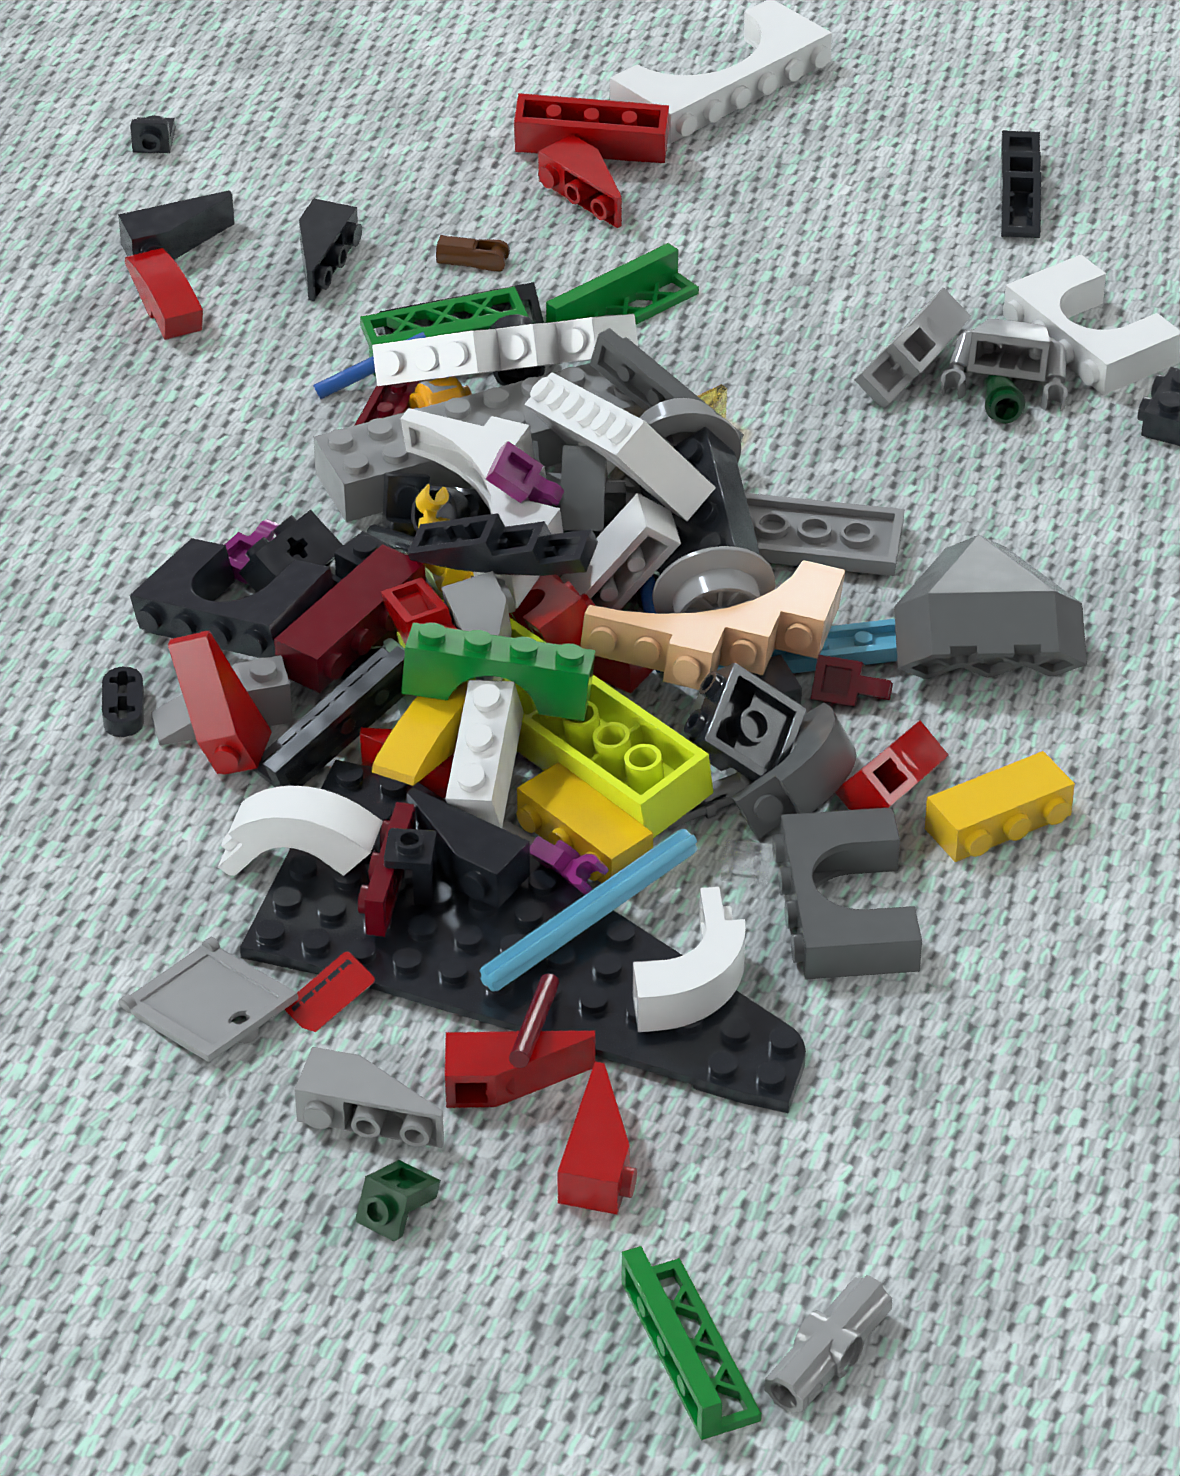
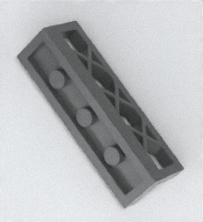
[590,328,744,442]

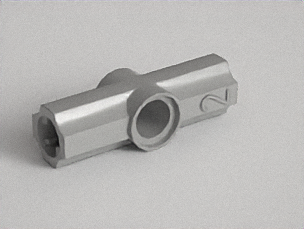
[764,1275,892,1413]

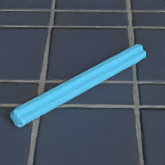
[480,829,697,991]

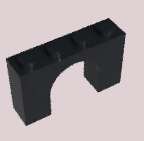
[129,538,335,658]

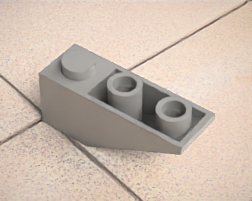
[295,1047,444,1148]

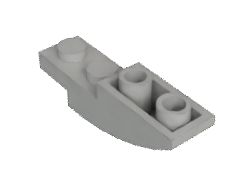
[854,287,971,408]

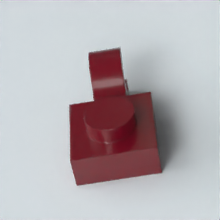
[810,655,893,707]

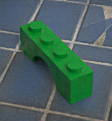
[402,623,596,721]

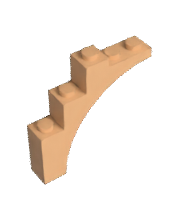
[580,560,846,690]

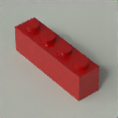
[514,93,669,163]

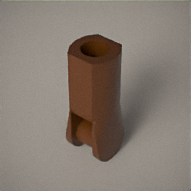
[436,235,510,272]

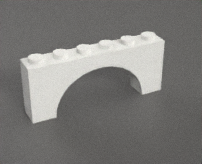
[610,0,832,144]
[525,372,716,521]

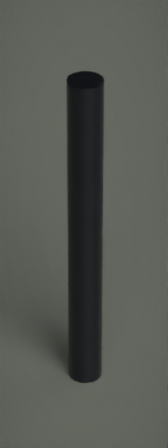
[367,524,414,553]

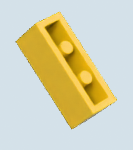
[924,751,1075,862]
[516,762,653,883]

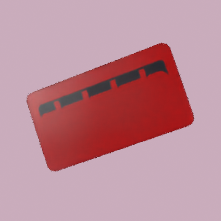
[284,952,375,1032]

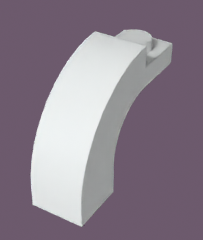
[218,786,383,876]
[633,887,745,1032]

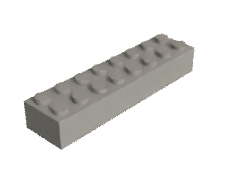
[313,363,645,522]

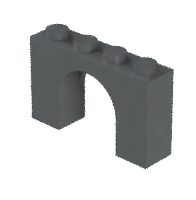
[772,807,922,980]

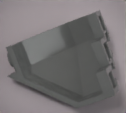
[894,535,1087,679]

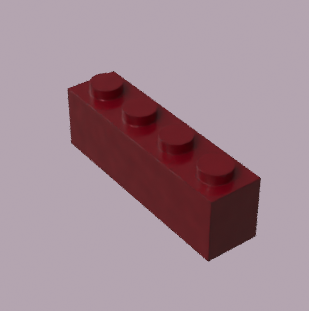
[274,544,426,693]

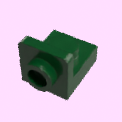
[356,1160,441,1241]

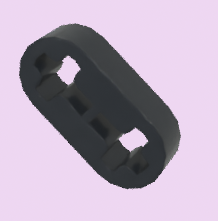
[102,666,144,737]

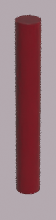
[509,974,559,1068]

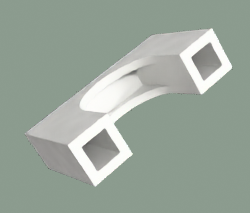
[1003,255,1180,395]

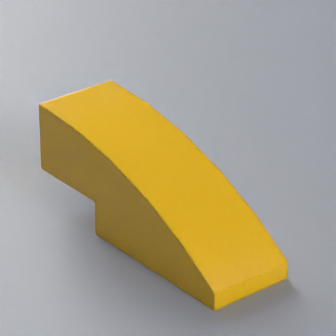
[372,682,468,786]

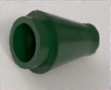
[985,374,1025,424]

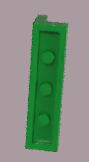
[546,243,699,325]
[360,286,529,376]
[621,1246,762,1440]

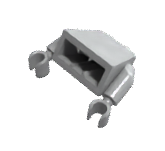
[941,319,1068,411]

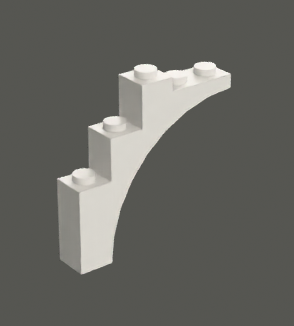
[372,314,638,386]
[400,408,563,608]

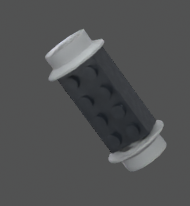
[624,398,775,614]

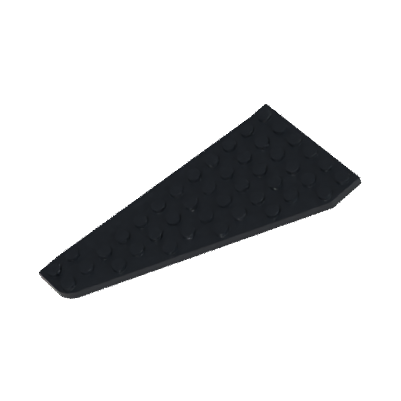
[240,760,806,1113]

